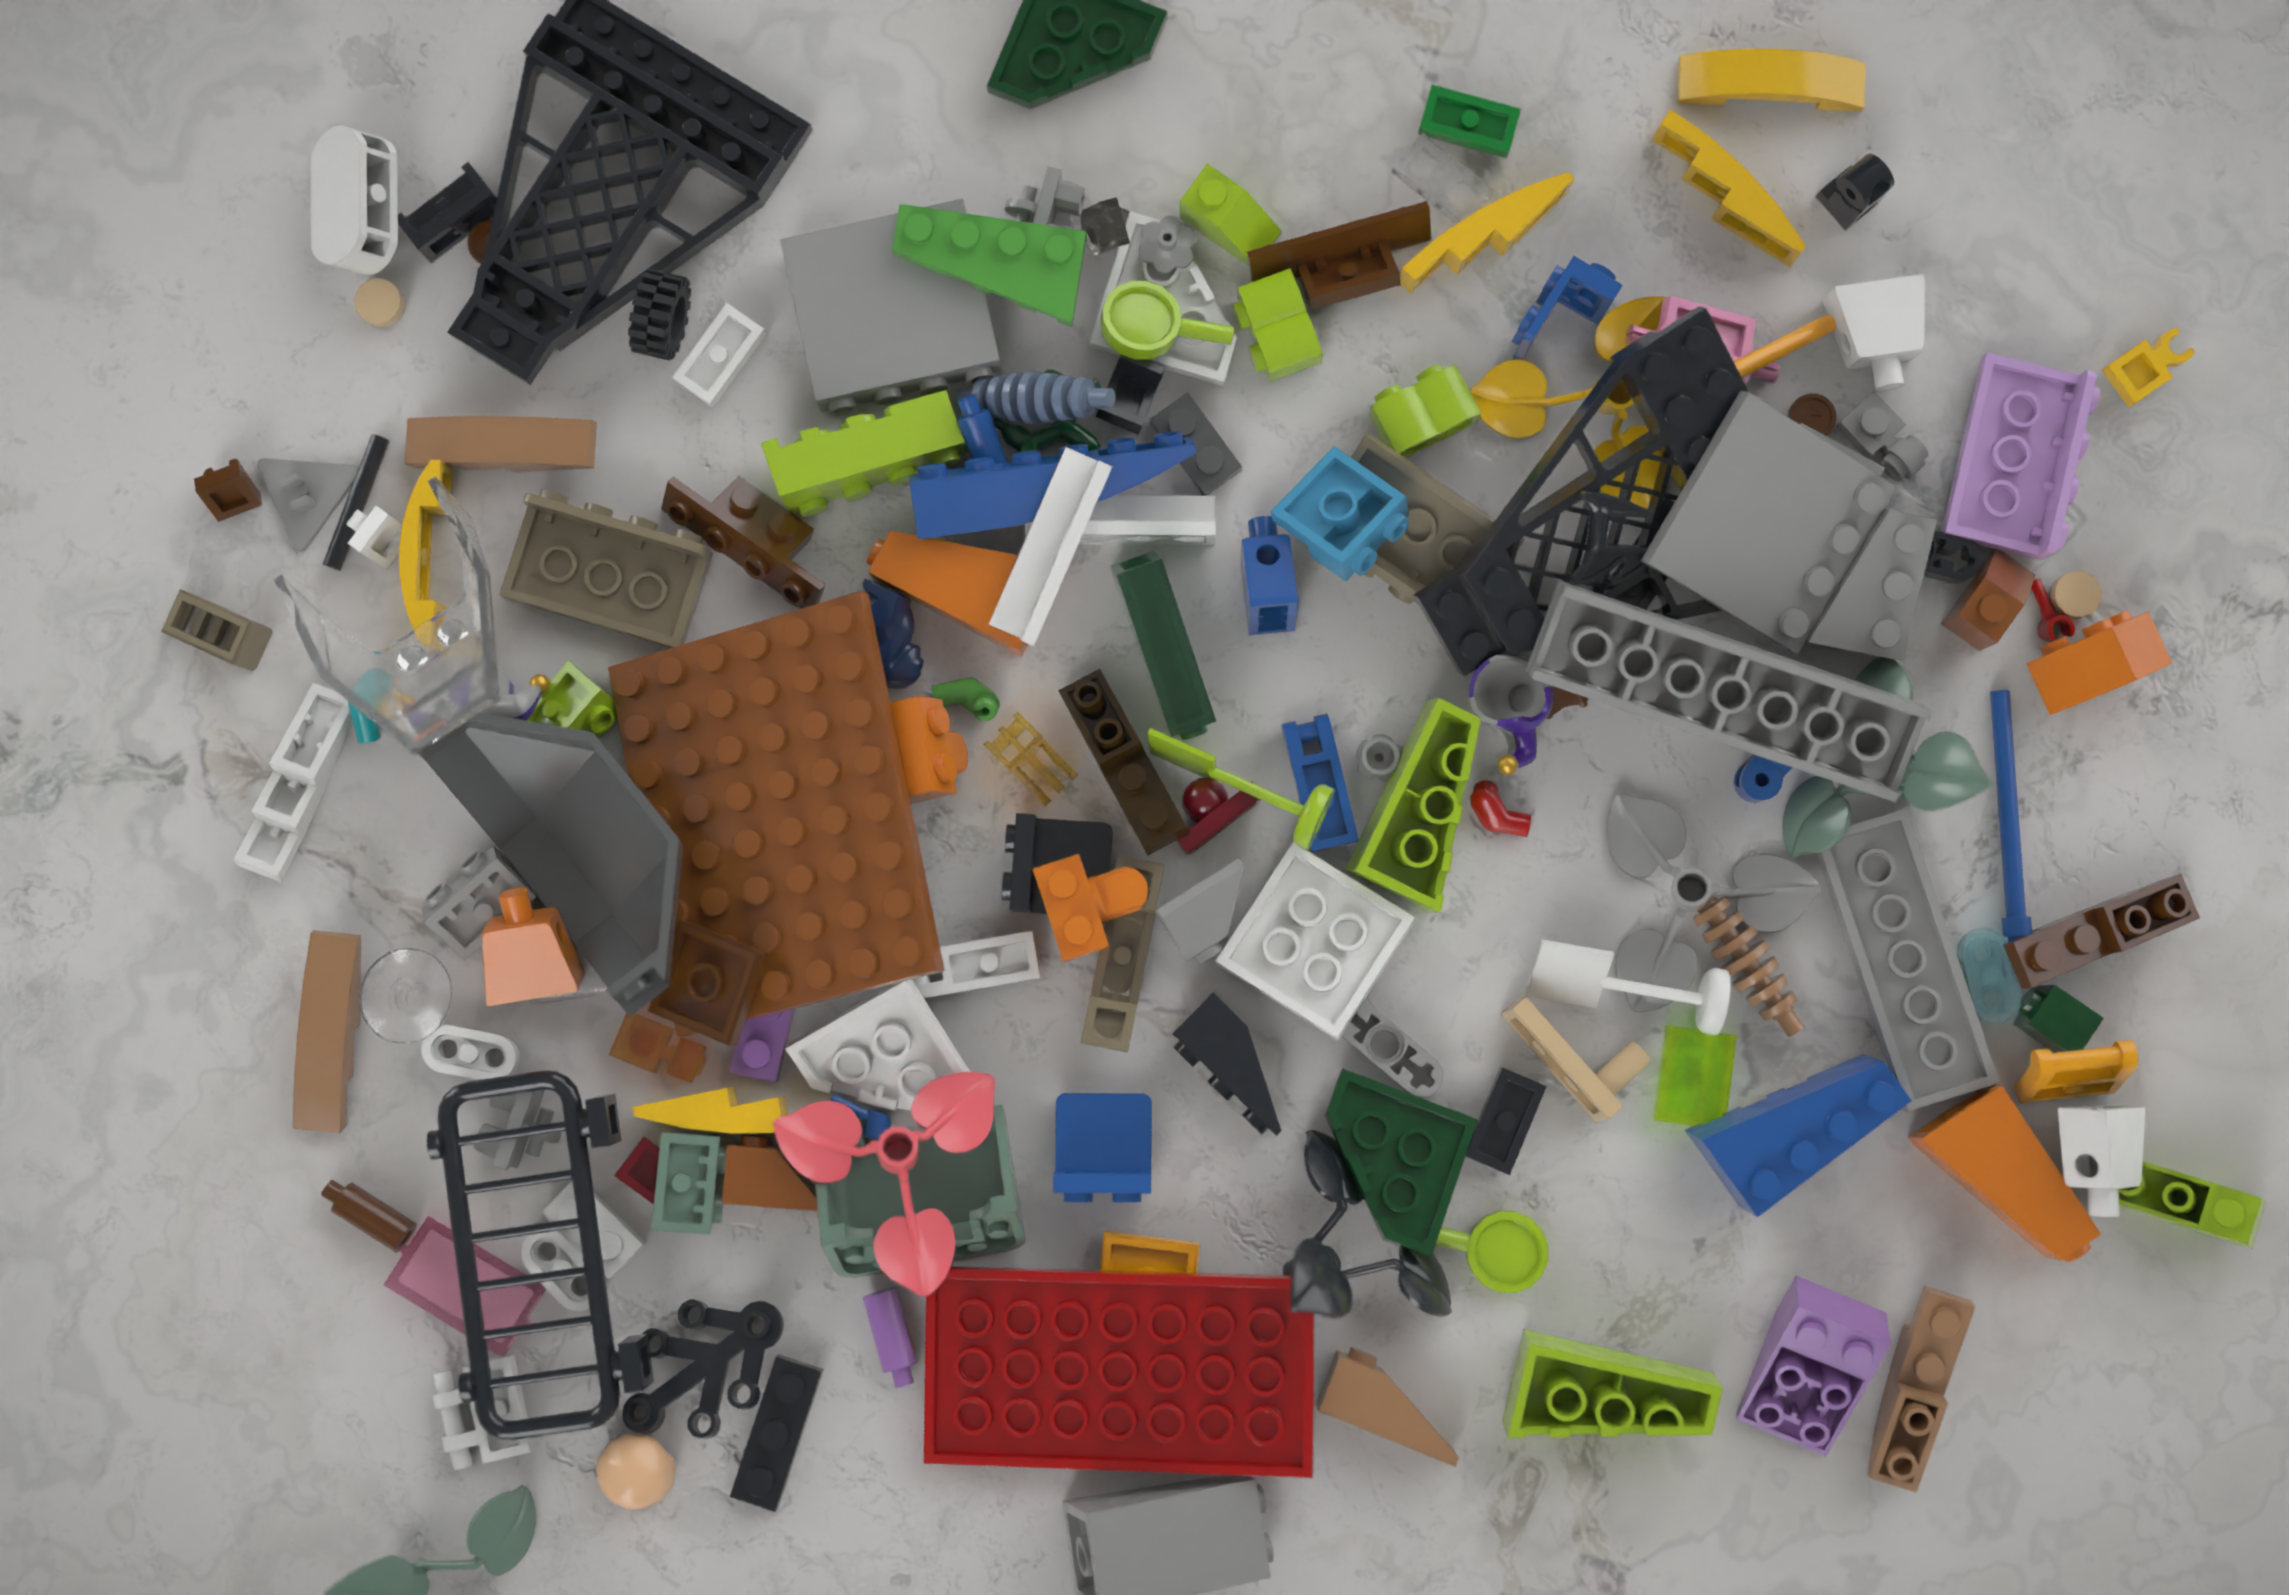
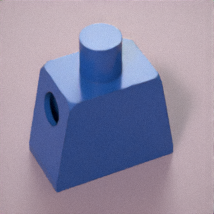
[1241,516,1298,636]

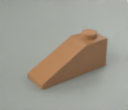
[1316,1347,1459,1467]

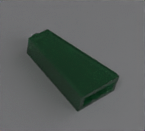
[1110,551,1217,740]

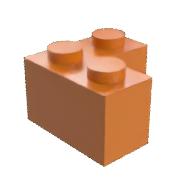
[2026,610,2172,715]

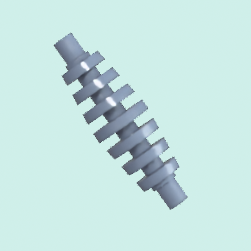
[954,371,1115,424]

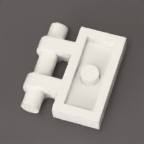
[432,1354,535,1470]

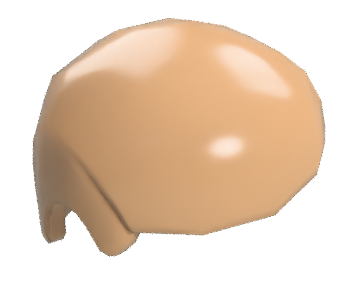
[596,1433,675,1509]

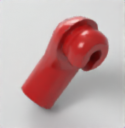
[1470,780,1531,837]

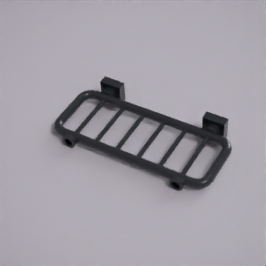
[427,1070,654,1440]

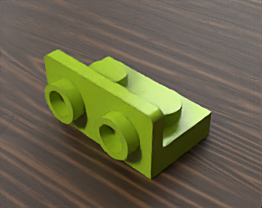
[526,661,617,739]

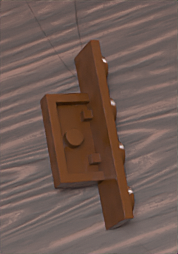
[1247,201,1431,310]
[661,476,826,609]

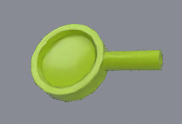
[1100,281,1234,360]
[1436,1210,1548,1293]

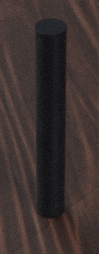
[322,434,390,571]

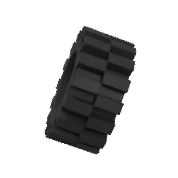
[628,269,691,361]

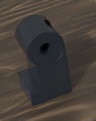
[1815,153,1895,231]

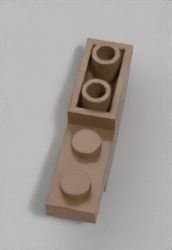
[1867,1286,1976,1492]

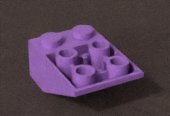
[1736,1276,1891,1456]

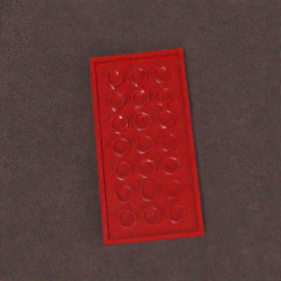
[924,1266,1315,1478]

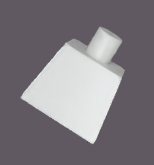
[1823,274,1925,391]
[2058,1105,2145,1217]

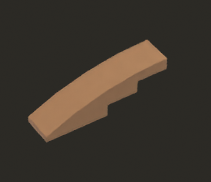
[404,416,597,472]
[293,930,361,1134]

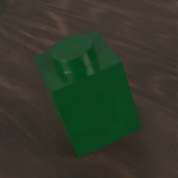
[2013,985,2104,1053]

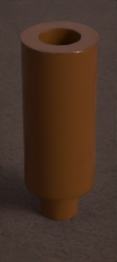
[321,1179,417,1253]

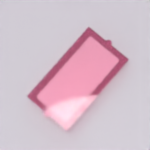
[383,1216,546,1358]

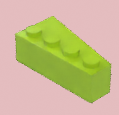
[761,390,968,517]
[1345,697,1481,913]
[1502,1329,1723,1438]

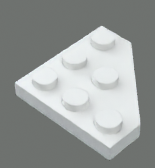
[1089,211,1237,387]
[785,979,970,1111]

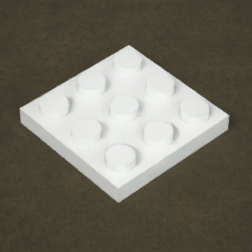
[1216,842,1415,1041]

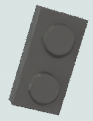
[1150,392,1242,496]

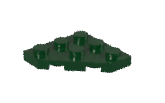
[987,0,1168,109]
[1324,1068,1478,1258]

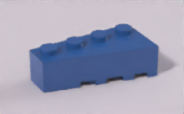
[1685,1054,1912,1218]

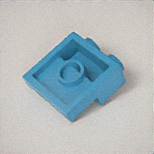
[1270,446,1409,582]

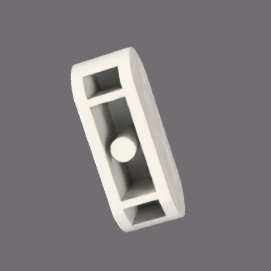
[311,125,398,275]

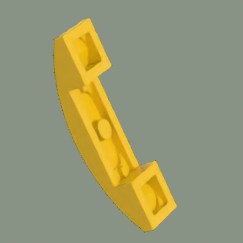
[1678,48,1865,111]
[399,460,453,654]

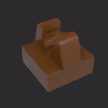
[194,459,262,522]

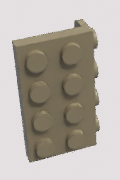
[1351,433,1525,605]
[499,489,713,648]

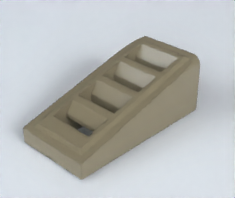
[161,589,272,671]

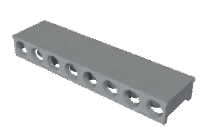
[1525,580,1933,802]

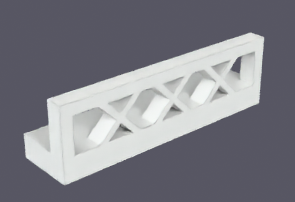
[989,447,1112,646]
[1025,495,1216,546]

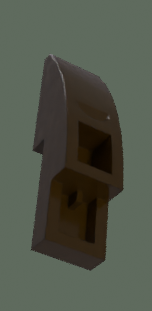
[1058,668,1190,856]

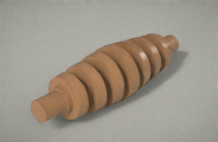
[1693,894,1804,1037]

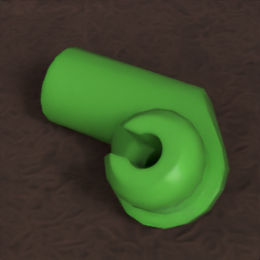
[931,677,1000,721]

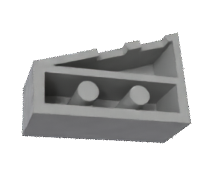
[1806,509,1938,661]

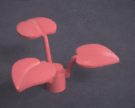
[774,1072,995,1297]

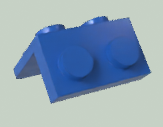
[1511,256,1623,360]
[1053,1093,1152,1203]

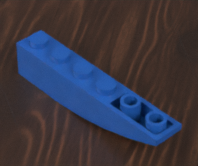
[909,431,1196,539]

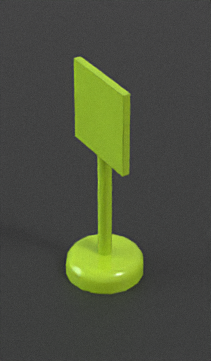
[1148,728,1335,850]

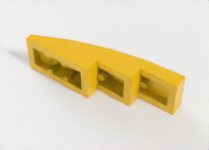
[1652,109,1806,267]
[1400,172,1575,294]
[632,1087,788,1134]

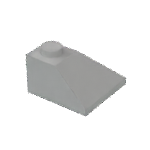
[1156,858,1244,965]

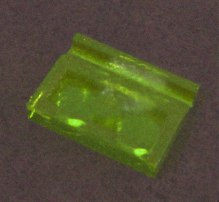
[1653,1025,1737,1126]

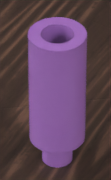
[863,1287,917,1388]

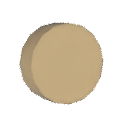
[354,278,405,328]
[2049,571,2102,620]

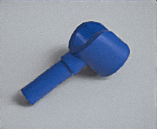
[830,1093,891,1140]

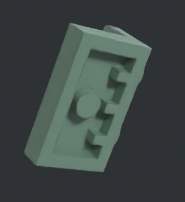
[652,1131,727,1234]

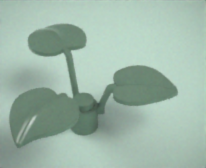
[1782,656,1992,857]
[324,1485,536,1595]

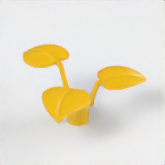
[1470,296,1666,510]

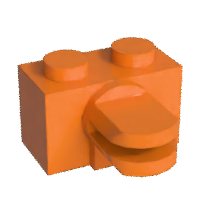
[890,695,968,804]
[1033,854,1148,963]

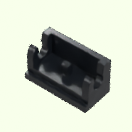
[398,162,497,263]

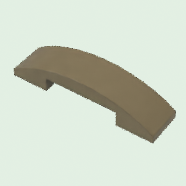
[1081,856,1165,1053]

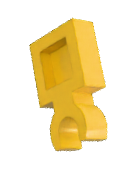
[2101,328,2195,408]

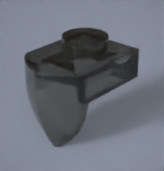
[1081,197,1130,256]

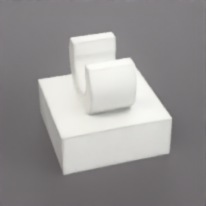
[346,506,402,569]

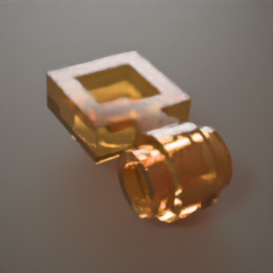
[609,1013,708,1083]

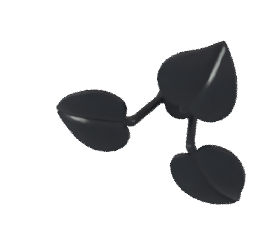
[1283,1130,1452,1319]

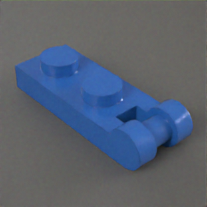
[1281,713,1359,853]

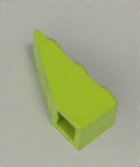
[2119,1161,2266,1249]

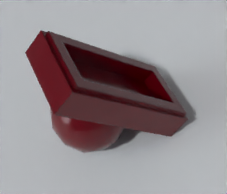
[1176,777,1261,856]

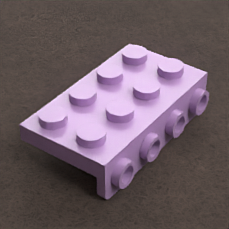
[1941,352,2100,561]

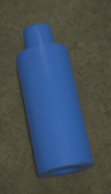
[957,394,1008,463]

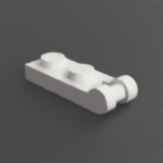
[912,931,1041,999]

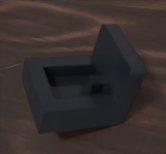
[1095,354,1165,435]

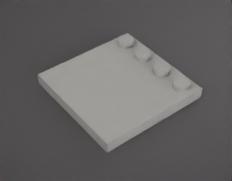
[1641,391,1897,654]

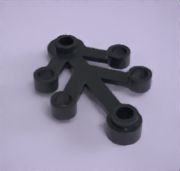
[622,1299,784,1439]

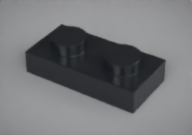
[1466,1067,1547,1175]

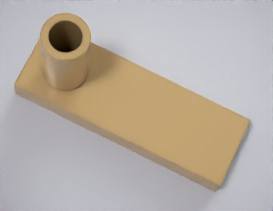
[1500,997,1651,1122]

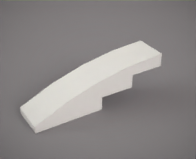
[233,683,352,882]

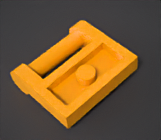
[2015,1040,2138,1104]

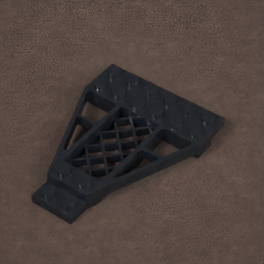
[447,0,813,386]
[1413,306,1749,677]

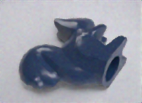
[862,578,924,689]

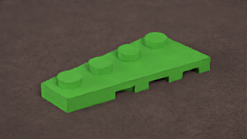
[892,204,1087,328]

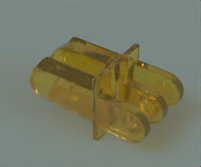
[983,712,1079,807]

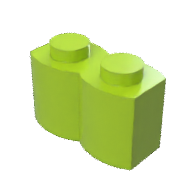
[1232,269,1323,382]
[1369,364,1482,458]

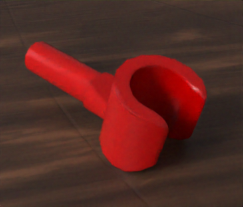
[2031,578,2075,642]

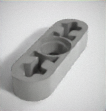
[1341,999,1444,1097]

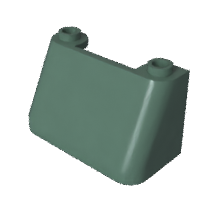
[816,1105,1025,1278]

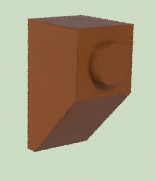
[1941,549,2036,651]
[722,1135,818,1211]

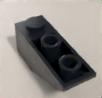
[1173,993,1282,1136]

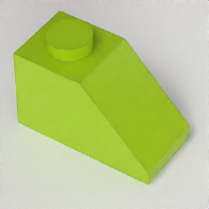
[1180,163,1282,266]

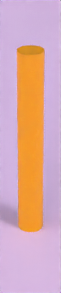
[1734,314,1836,378]

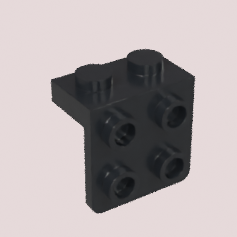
[1002,813,1113,914]

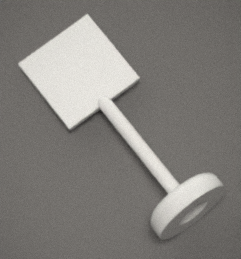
[1526,940,1730,1036]

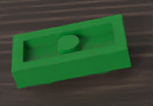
[1418,84,1521,159]

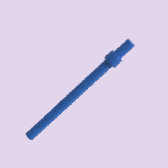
[1990,690,2032,975]

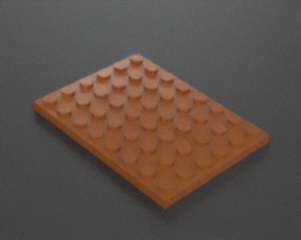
[608,591,945,1036]

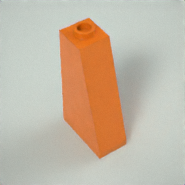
[867,530,1065,657]
[1908,1085,2101,1262]

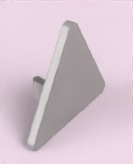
[257,458,358,552]

